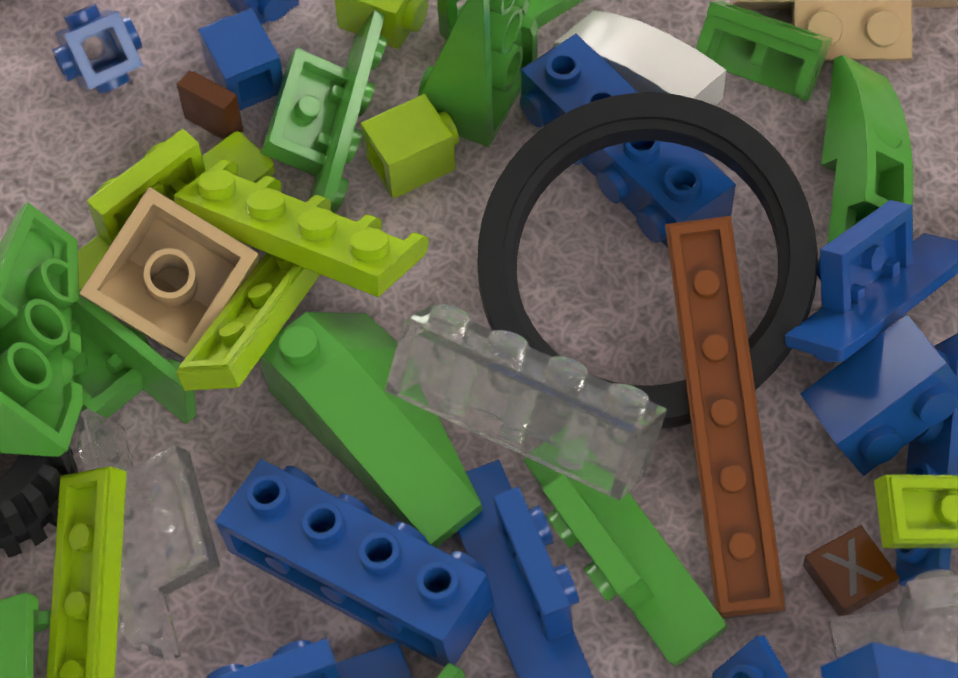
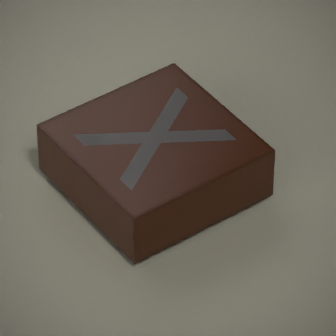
[803,525,900,619]

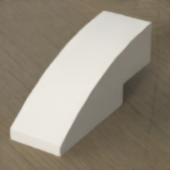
[554,10,726,106]

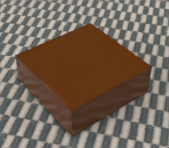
[176,70,244,140]

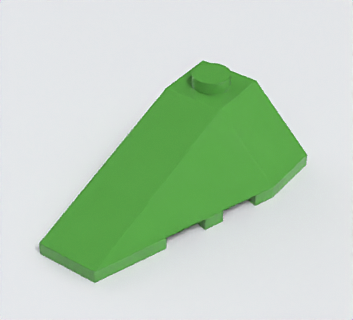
[418,0,538,147]
[0,202,83,457]
[259,312,483,548]

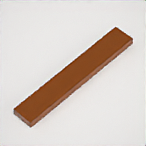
[665,216,786,619]

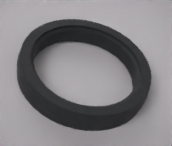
[477,93,818,429]

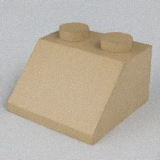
[79,187,259,359]

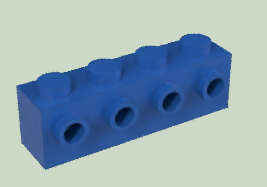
[519,34,736,248]
[215,459,495,667]

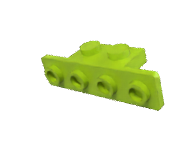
[78,128,275,289]

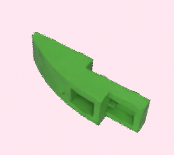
[821,55,913,244]

